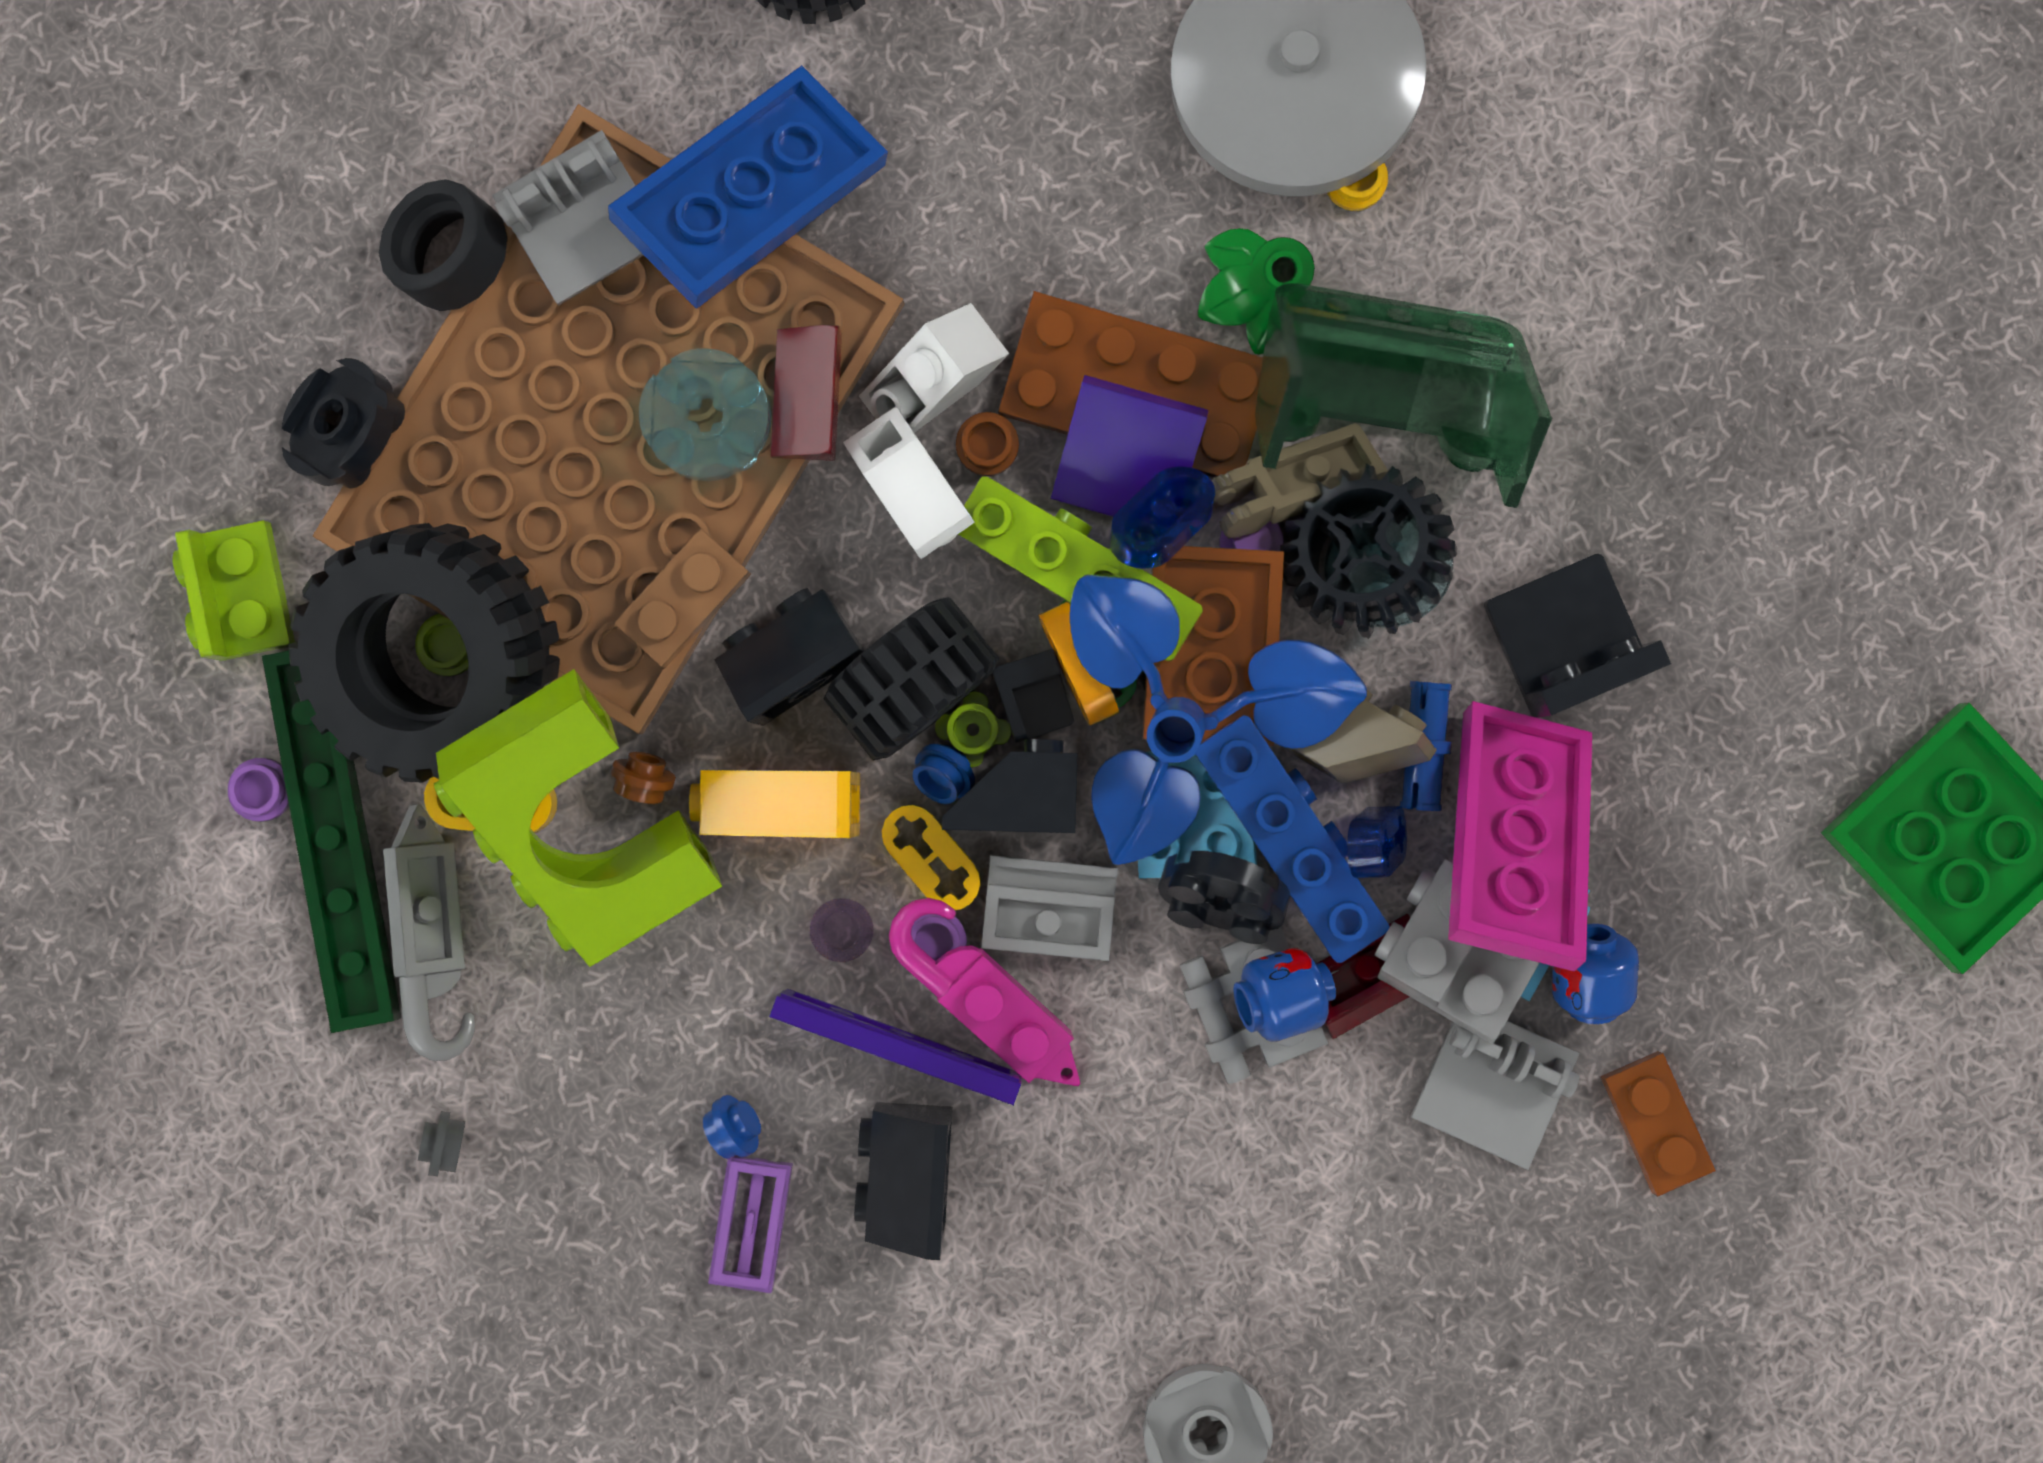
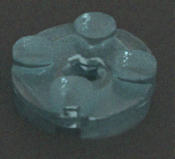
[639,348,771,481]

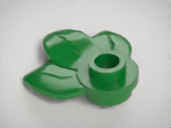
[1197,228,1315,355]

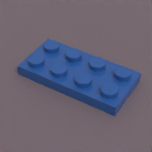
[608,65,888,309]

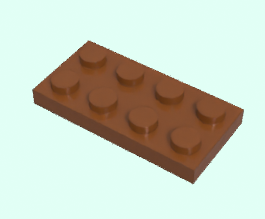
[998,291,1276,477]

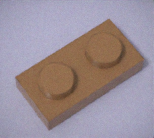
[614,528,751,668]

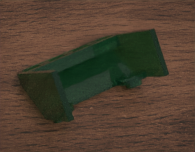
[1255,283,1552,508]

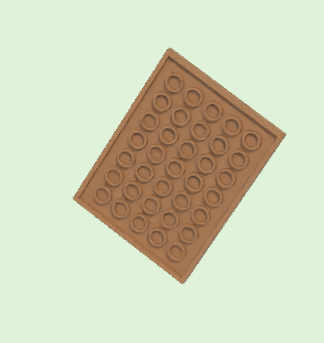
[312,104,905,735]

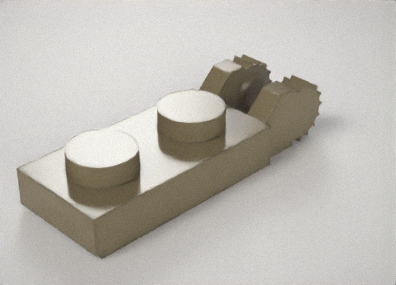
[1201,423,1388,539]

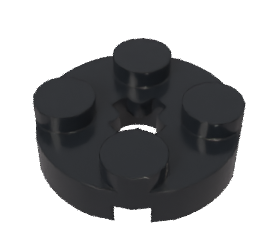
[281,358,405,489]
[1158,851,1291,944]

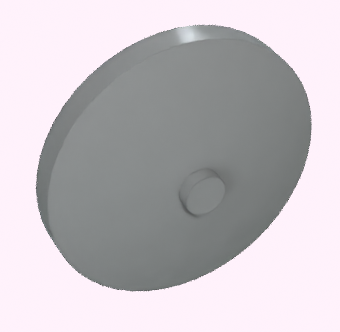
[1171,0,1426,196]

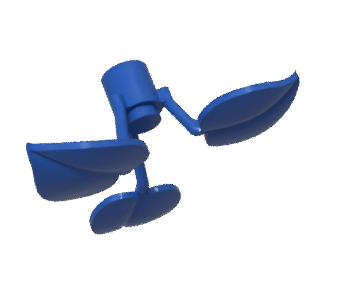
[1070,575,1367,865]

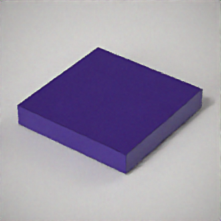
[1050,375,1209,533]

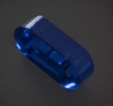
[1347,806,1407,878]

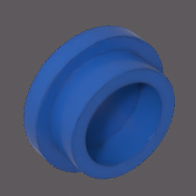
[912,744,975,804]
[703,1095,761,1159]

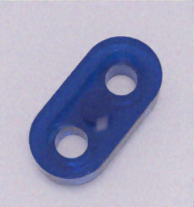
[1110,466,1215,569]

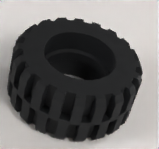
[289,523,560,783]

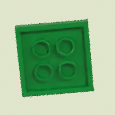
[1821,703,2043,974]

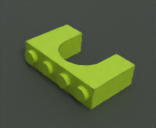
[434,669,722,967]

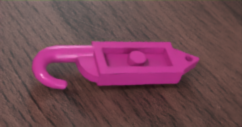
[888,898,1080,1086]

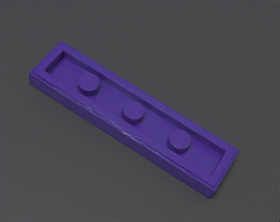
[769,988,1021,1106]

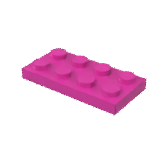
[1448,701,1592,971]

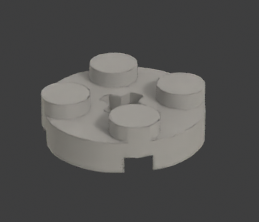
[1142,1364,1273,1463]

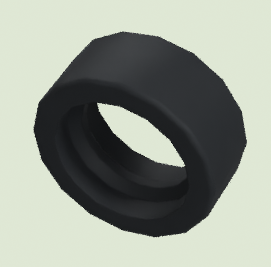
[379,179,508,311]

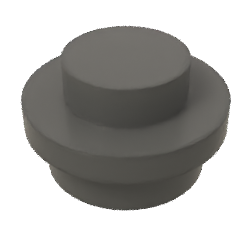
[417,1111,465,1177]

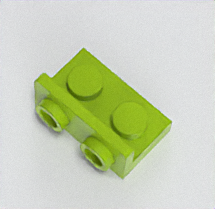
[172,520,295,661]

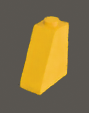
[689,770,860,838]

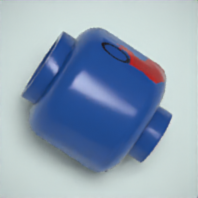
[1552,924,1639,1024]
[1233,948,1336,1042]

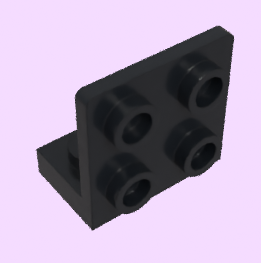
[1484,554,1671,718]

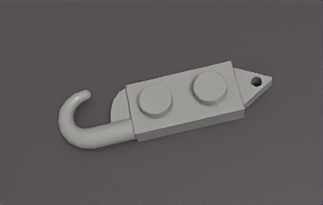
[383,804,475,1061]

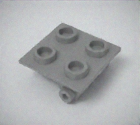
[492,130,643,306]
[1410,1021,1580,1170]

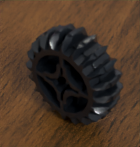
[1280,463,1457,639]

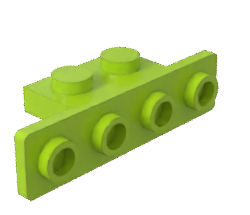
[957,476,1203,661]

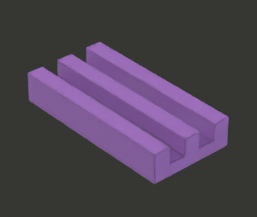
[708,1155,793,1293]

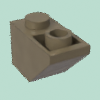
[1284,690,1437,784]

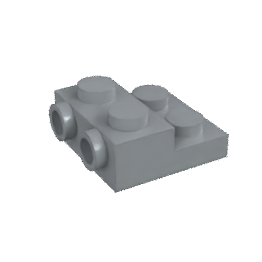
[1375,859,1539,1044]

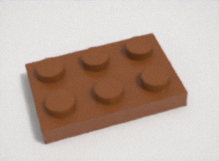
[1142,544,1284,746]

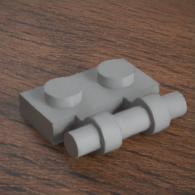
[1179,927,1328,1084]

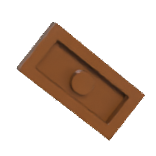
[1600,1051,1716,1197]

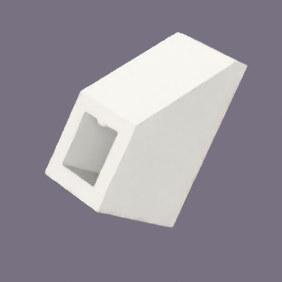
[859,303,1009,433]
[843,406,975,559]

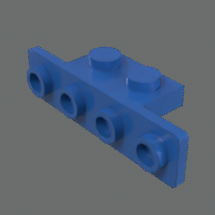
[1195,715,1390,963]

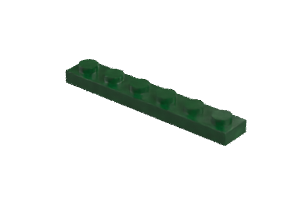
[262,651,401,1033]

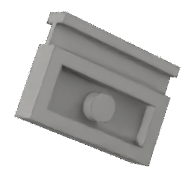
[981,855,1118,961]

